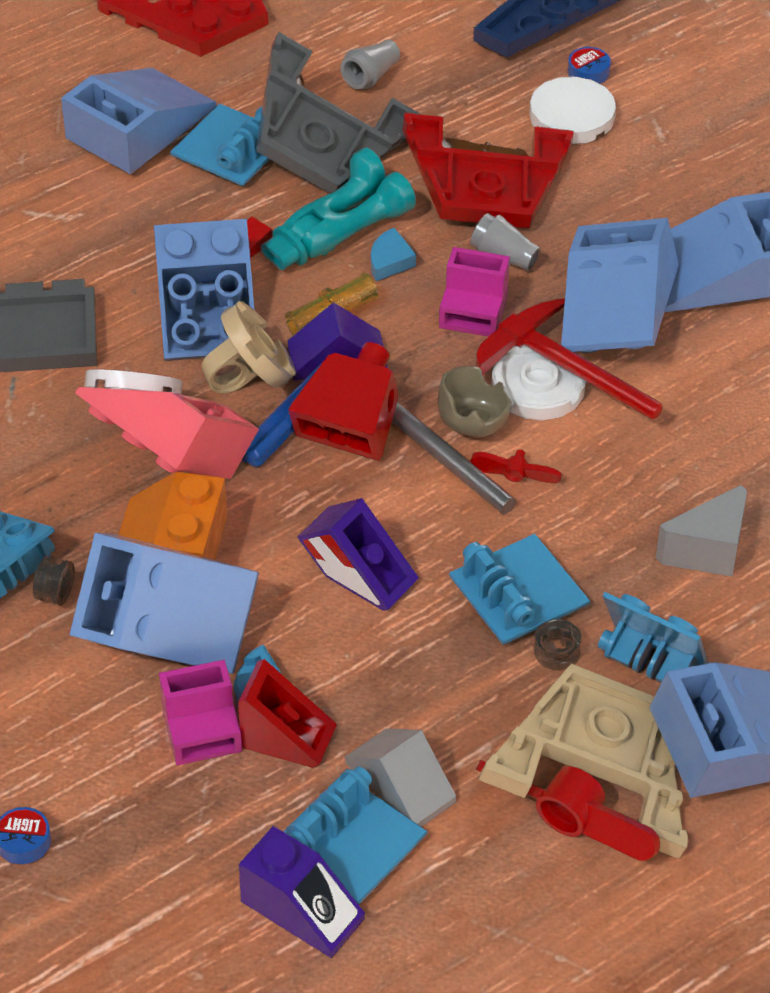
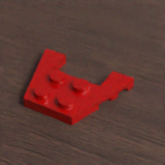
[97,0,269,57]
[402,113,574,228]

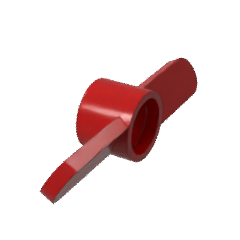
[475,760,660,861]

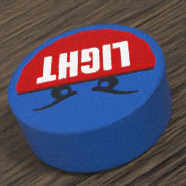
[568,47,611,84]
[0,807,51,864]

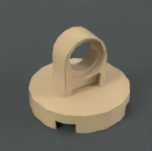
[202,301,296,394]

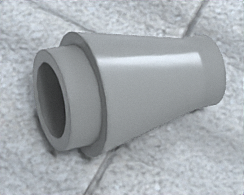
[340,40,400,89]
[470,213,541,272]

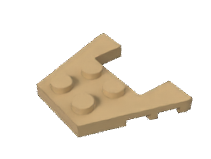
[478,664,688,859]

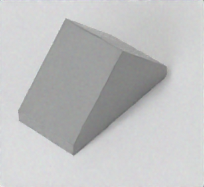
[656,485,747,577]
[345,728,456,827]

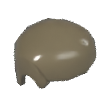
[437,366,512,437]

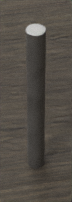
[392,402,516,515]

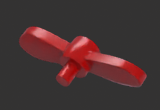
[470,449,562,483]

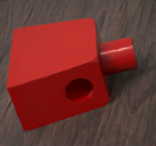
[288,342,398,461]

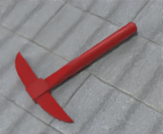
[476,298,663,419]

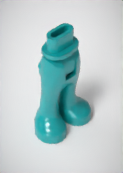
[261,148,416,270]

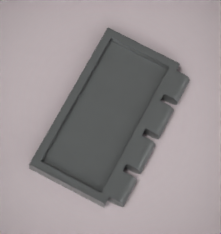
[0,279,97,372]

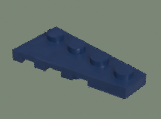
[473,0,620,57]

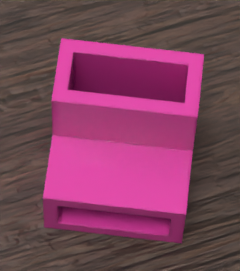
[439,247,510,336]
[159,659,242,766]

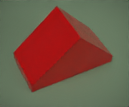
[238,659,337,768]

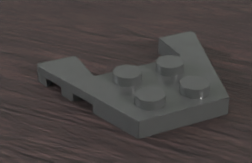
[256,32,420,193]

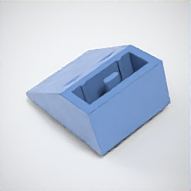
[61,68,217,175]
[664,192,770,313]
[561,218,679,353]
[154,219,255,361]
[69,533,260,674]
[649,662,770,798]

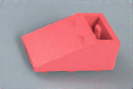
[75,387,259,479]

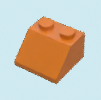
[118,471,227,560]

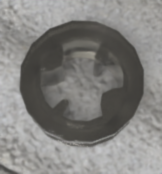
[33,555,75,606]
[534,619,581,670]

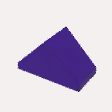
[288,302,387,381]

